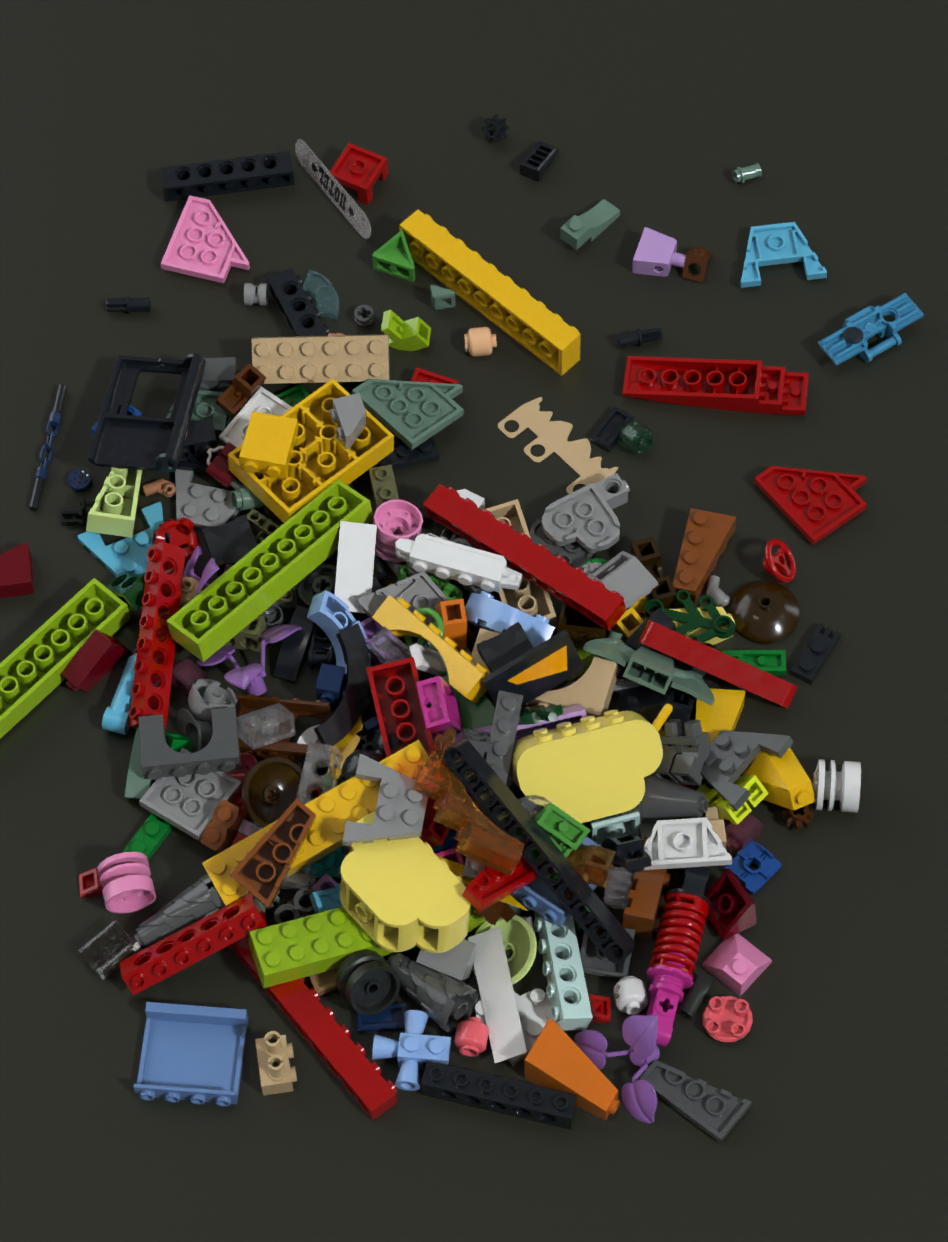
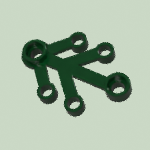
[645,589,735,643]

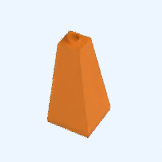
[525,1018,620,1121]

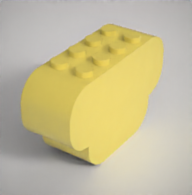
[509,710,663,823]
[340,812,471,953]

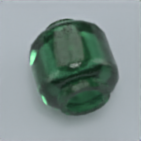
[620,421,654,455]

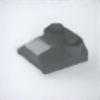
[580,926,636,979]

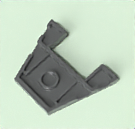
[700,730,794,811]

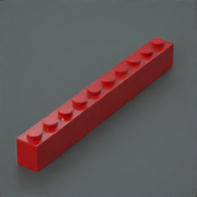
[423,484,626,631]
[229,935,397,1120]

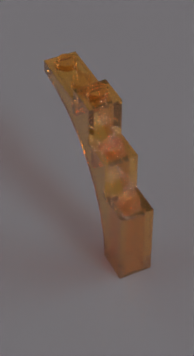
[412,726,524,876]

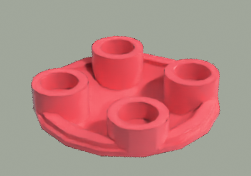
[703,996,753,1043]

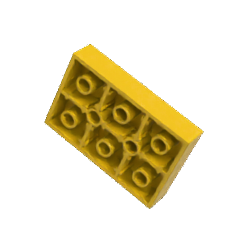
[228,379,394,523]

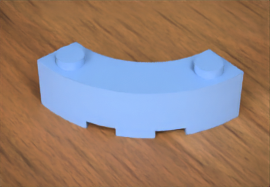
[307,590,371,677]
[465,591,555,647]

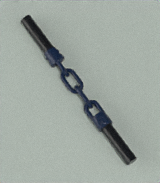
[29,384,67,511]

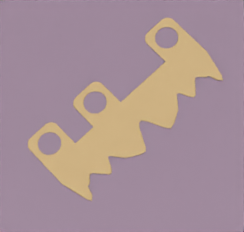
[498,397,618,494]

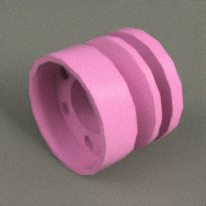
[373,500,423,562]
[97,852,156,914]

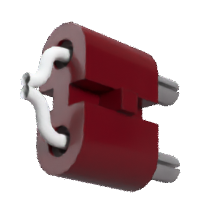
[205,442,245,489]

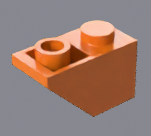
[435,599,467,650]

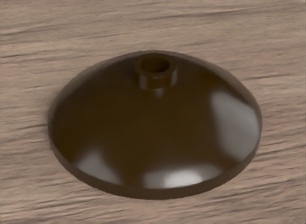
[729,580,800,644]
[242,757,311,828]

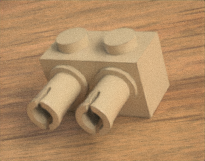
[255,1031,297,1096]

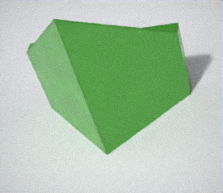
[372,230,415,282]

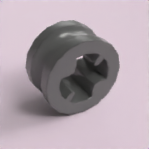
[354,305,374,327]

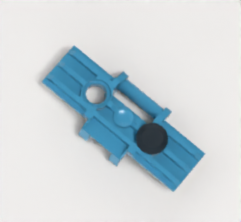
[818,293,924,366]

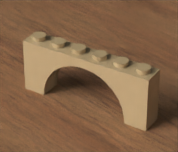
[471,628,620,718]

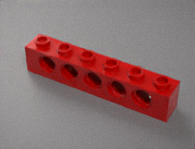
[120,894,267,995]

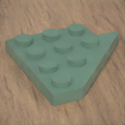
[352,379,464,450]

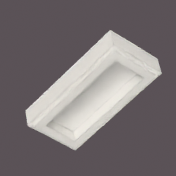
[409,643,448,677]

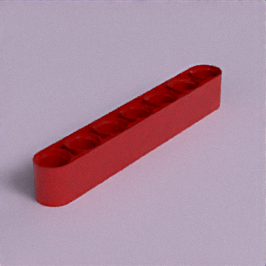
[639,620,798,708]

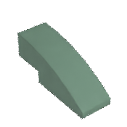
[125,727,154,800]

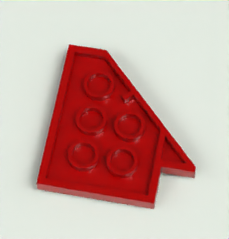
[754,466,867,545]

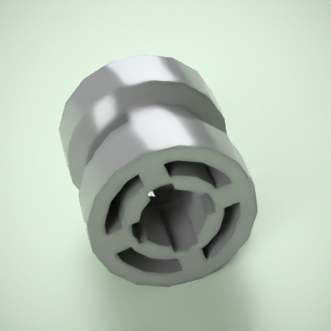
[244,283,268,306]

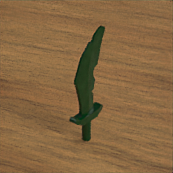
[519,704,563,725]

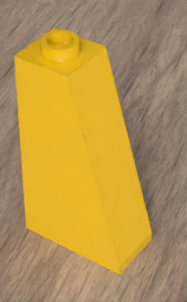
[695,688,745,745]

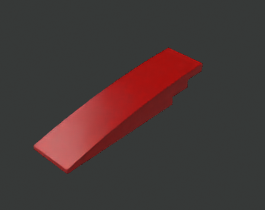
[623,356,809,416]

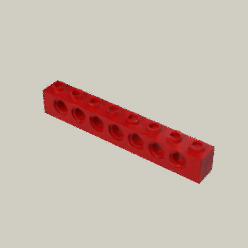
[129,542,186,730]

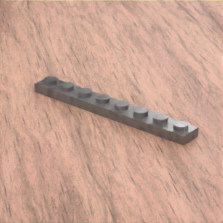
[462,690,523,880]

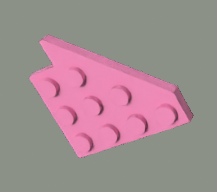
[161,195,250,283]

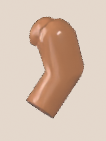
[142,479,176,497]

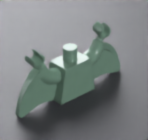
[583,630,715,705]

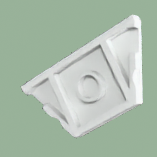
[644,817,732,870]

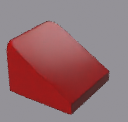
[79,867,103,898]

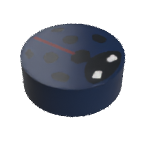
[68,469,92,492]

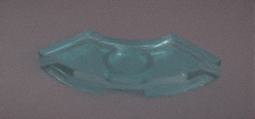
[302,270,340,320]

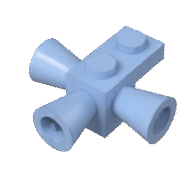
[372,1010,451,1091]

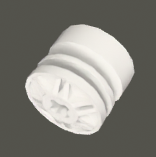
[813,759,861,813]

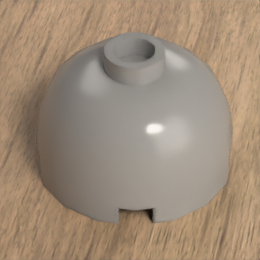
[188,679,238,724]

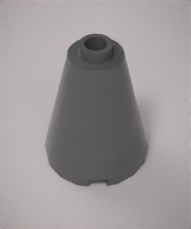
[637,776,709,824]

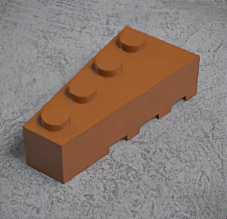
[673,508,736,604]
[230,798,316,909]
[623,836,672,940]

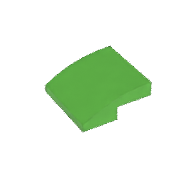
[523,802,591,858]

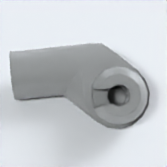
[706,575,730,607]

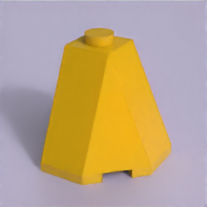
[743,748,816,811]

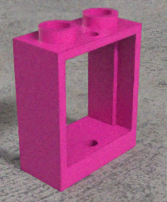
[416,676,463,739]

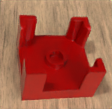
[330,143,388,205]

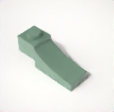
[560,199,620,250]

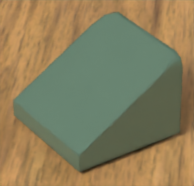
[430,285,456,310]

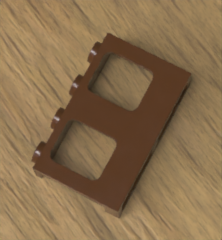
[237,694,333,765]

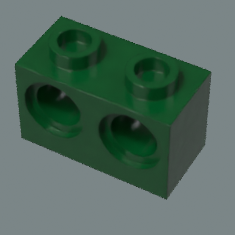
[106,572,145,612]

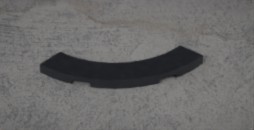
[314,623,370,750]

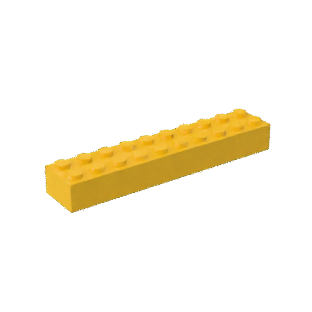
[399,209,581,376]
[202,740,445,906]

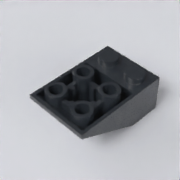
[616,685,694,731]

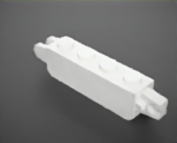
[395,534,522,593]

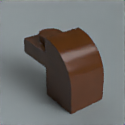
[216,363,266,418]

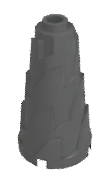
[134,873,225,948]
[387,953,478,1032]

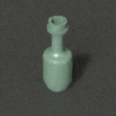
[231,487,265,511]

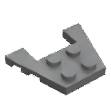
[175,469,246,529]
[356,571,449,658]
[342,754,430,846]

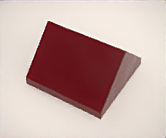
[705,868,757,939]

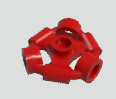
[153,517,199,562]

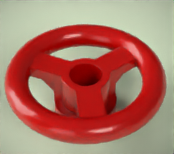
[763,539,796,583]

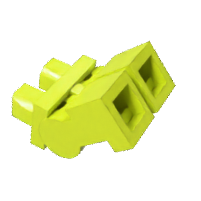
[696,775,769,825]

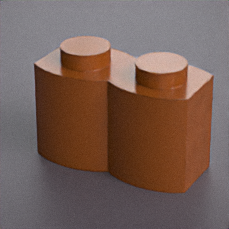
[200,799,247,852]

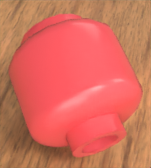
[454,1017,489,1057]

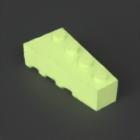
[86,468,142,538]

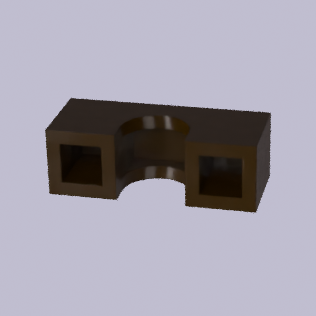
[630,536,677,613]

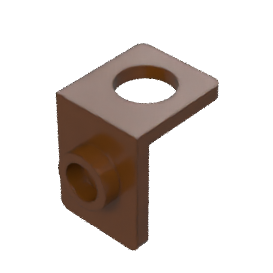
[682,246,713,282]

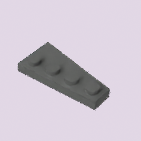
[639,1060,752,1143]

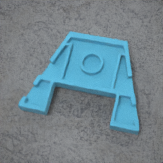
[740,222,827,288]
[77,502,166,577]

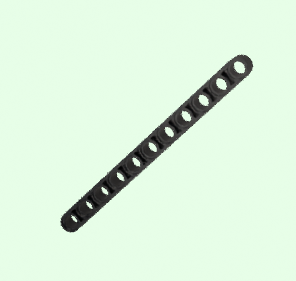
[444,739,635,963]

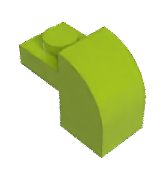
[381,310,431,351]

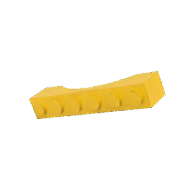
[372,595,489,703]

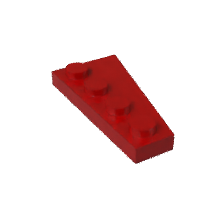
[462,840,540,912]

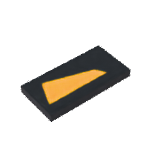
[482,630,585,707]

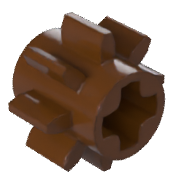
[782,804,814,831]

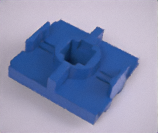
[724,841,782,895]

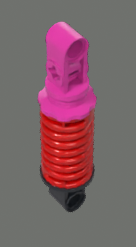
[646,866,712,1047]

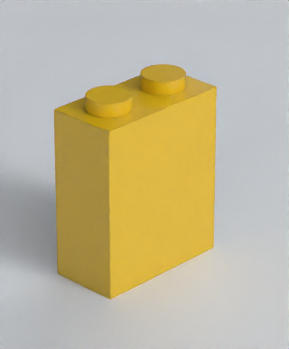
[239,411,298,478]

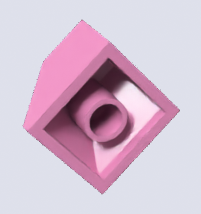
[701,934,772,997]

